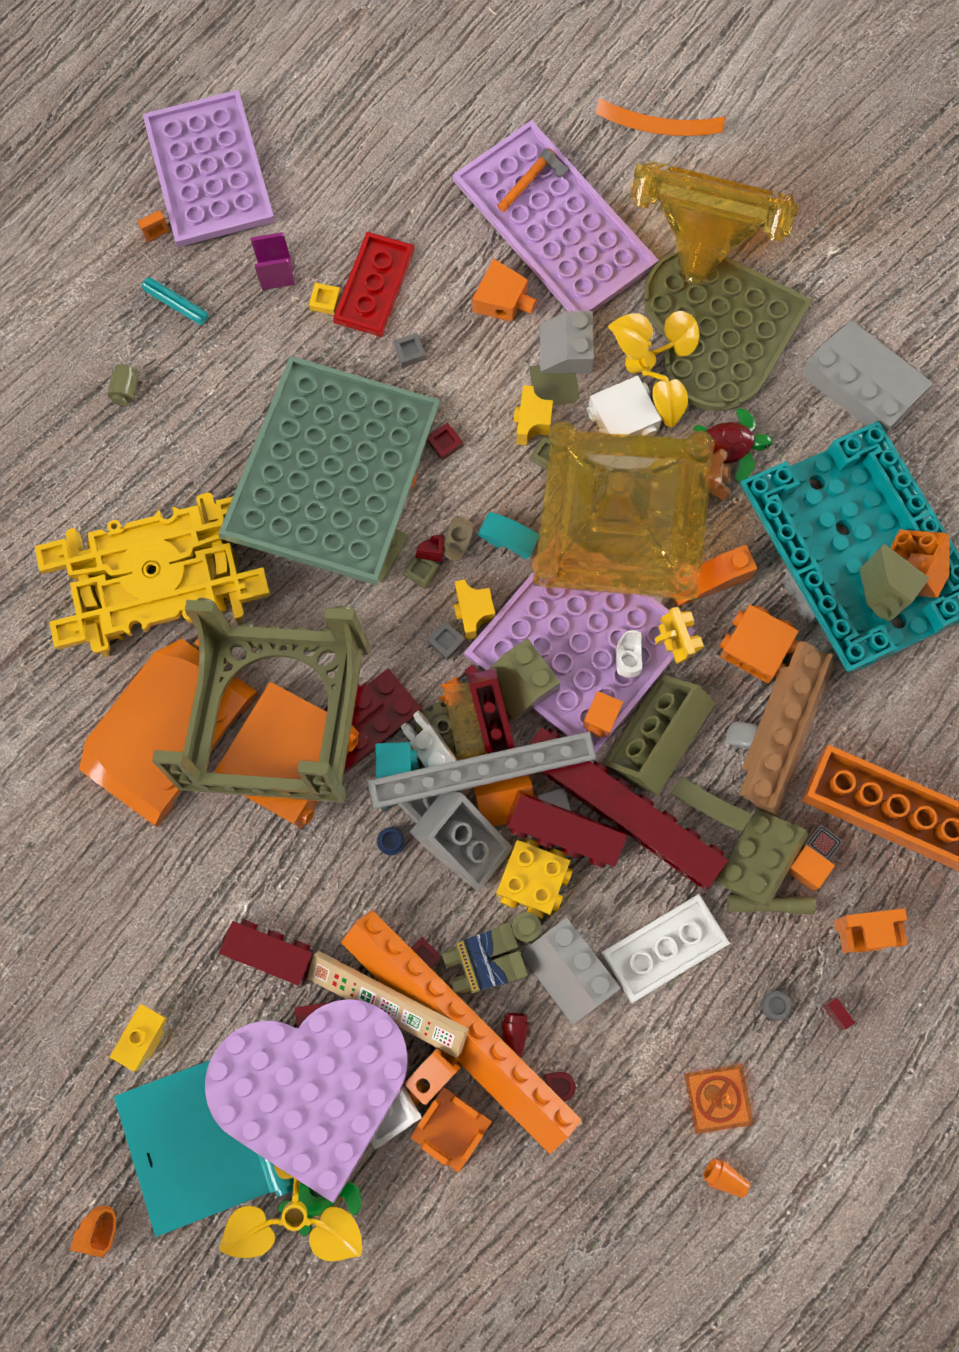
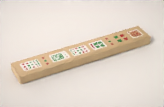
[307,951,469,1058]

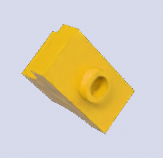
[514,385,553,445]
[453,579,495,640]
[109,1004,168,1072]

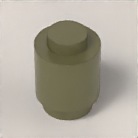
[107,364,138,406]
[512,912,541,944]

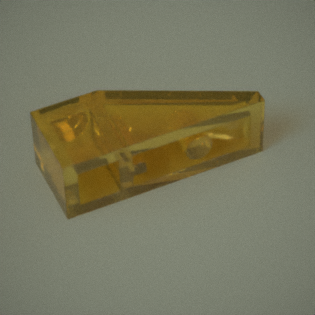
[443,683,486,761]

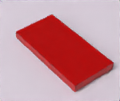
[333,231,415,337]

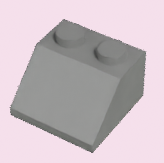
[540,311,594,374]

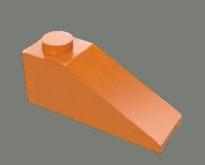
[667,544,758,607]

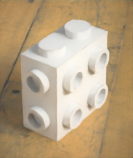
[587,376,662,451]

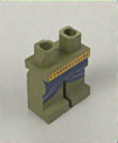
[442,922,528,995]

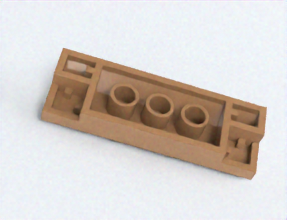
[739,641,834,817]

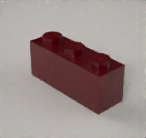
[469,668,516,754]
[219,919,314,987]

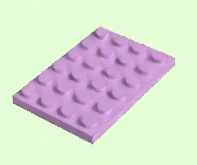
[143,90,275,247]

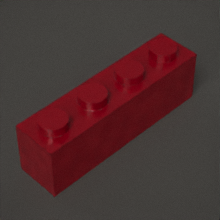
[505,791,627,868]

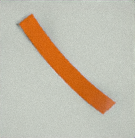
[595,98,726,136]

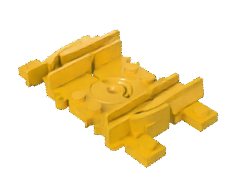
[34,493,271,658]

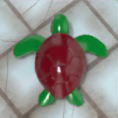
[692,408,773,482]

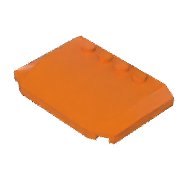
[79,638,259,827]

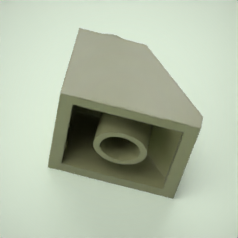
[860,544,930,622]
[489,638,560,721]

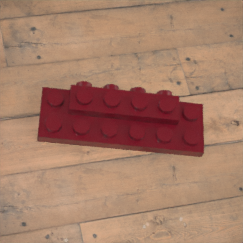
[324,668,423,774]

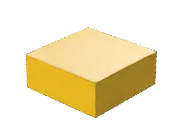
[309,283,341,315]

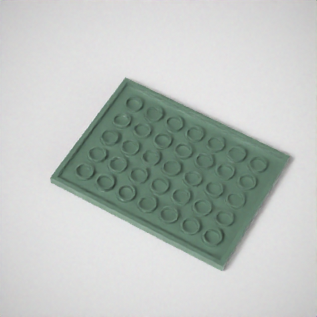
[219,356,440,585]

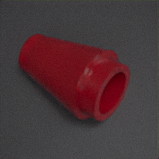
[501,1013,530,1057]

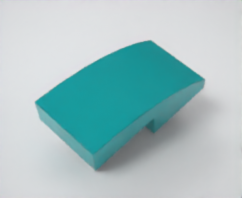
[477,512,540,560]

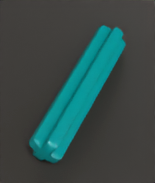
[141,277,209,325]

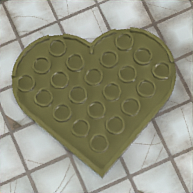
[644,247,813,411]

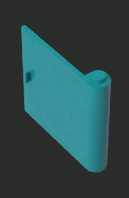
[114,1060,294,1237]

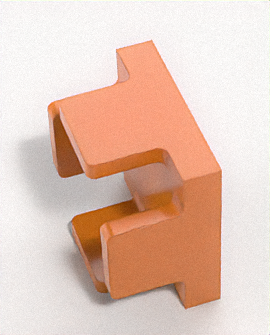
[834,908,908,954]
[410,1087,492,1173]

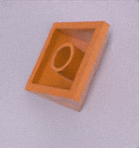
[474,774,534,827]

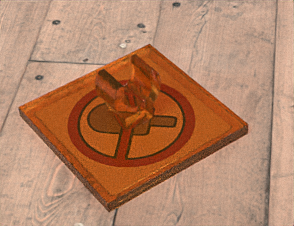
[684,1064,754,1134]

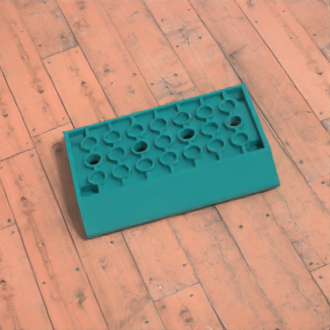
[739,421,959,673]

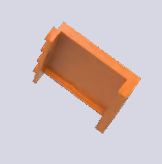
[214,682,360,830]

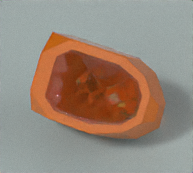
[70,1205,116,1258]

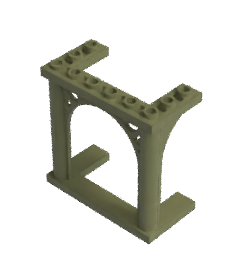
[152,598,370,803]

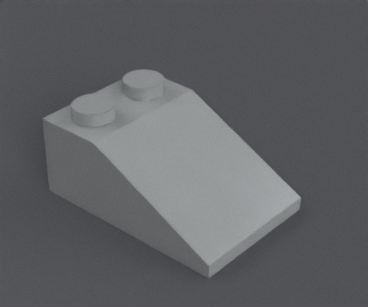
[410,791,513,891]

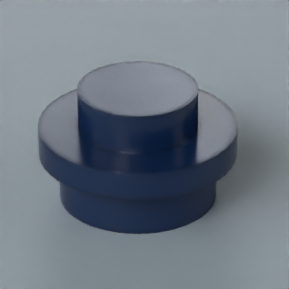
[377,827,406,856]

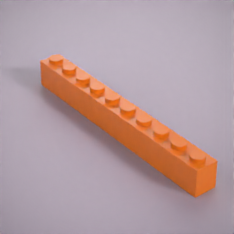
[341,910,582,1154]

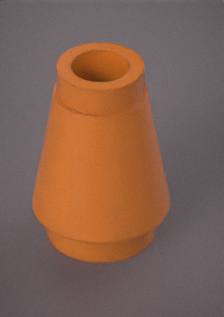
[703,1158,750,1198]

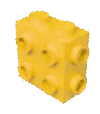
[496,838,573,919]

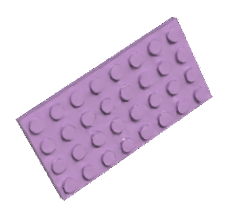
[453,120,659,312]

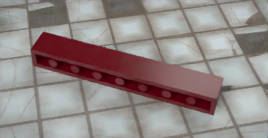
[529,727,728,891]

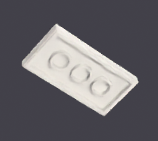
[601,894,730,1004]

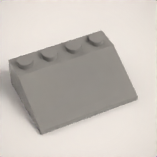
[801,320,933,435]

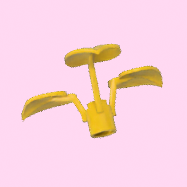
[608,311,699,428]
[219,1165,362,1261]

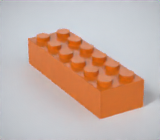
[801,744,959,871]

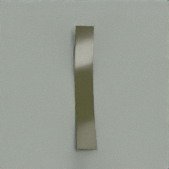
[618,740,753,832]

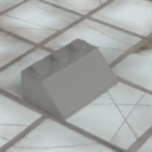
[521,917,621,1025]

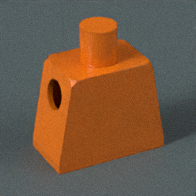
[472,259,537,321]
[404,1048,462,1107]

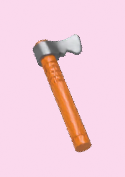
[497,148,568,212]

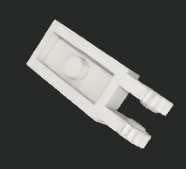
[401,711,457,768]

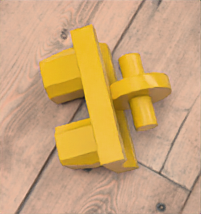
[654,607,704,664]

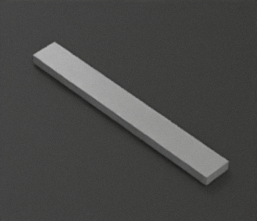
[367,731,596,809]

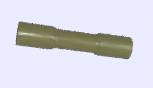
[727,894,816,915]

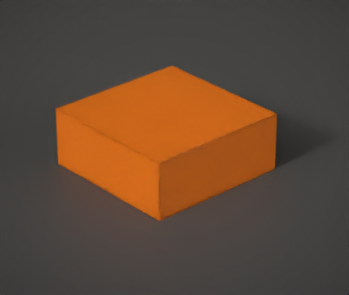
[137,210,170,242]

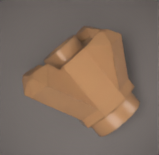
[690,449,733,500]

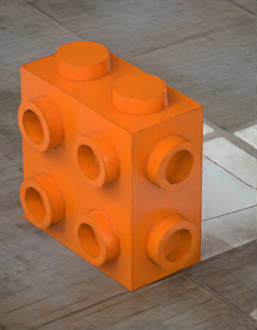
[719,604,799,684]

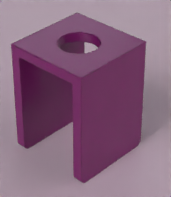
[251,232,295,290]

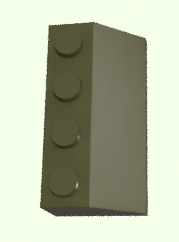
[602,674,716,795]

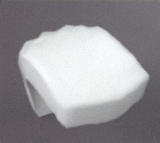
[616,630,642,678]

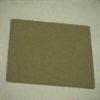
[529,365,580,406]

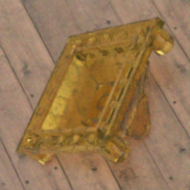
[629,160,800,284]
[532,421,715,601]

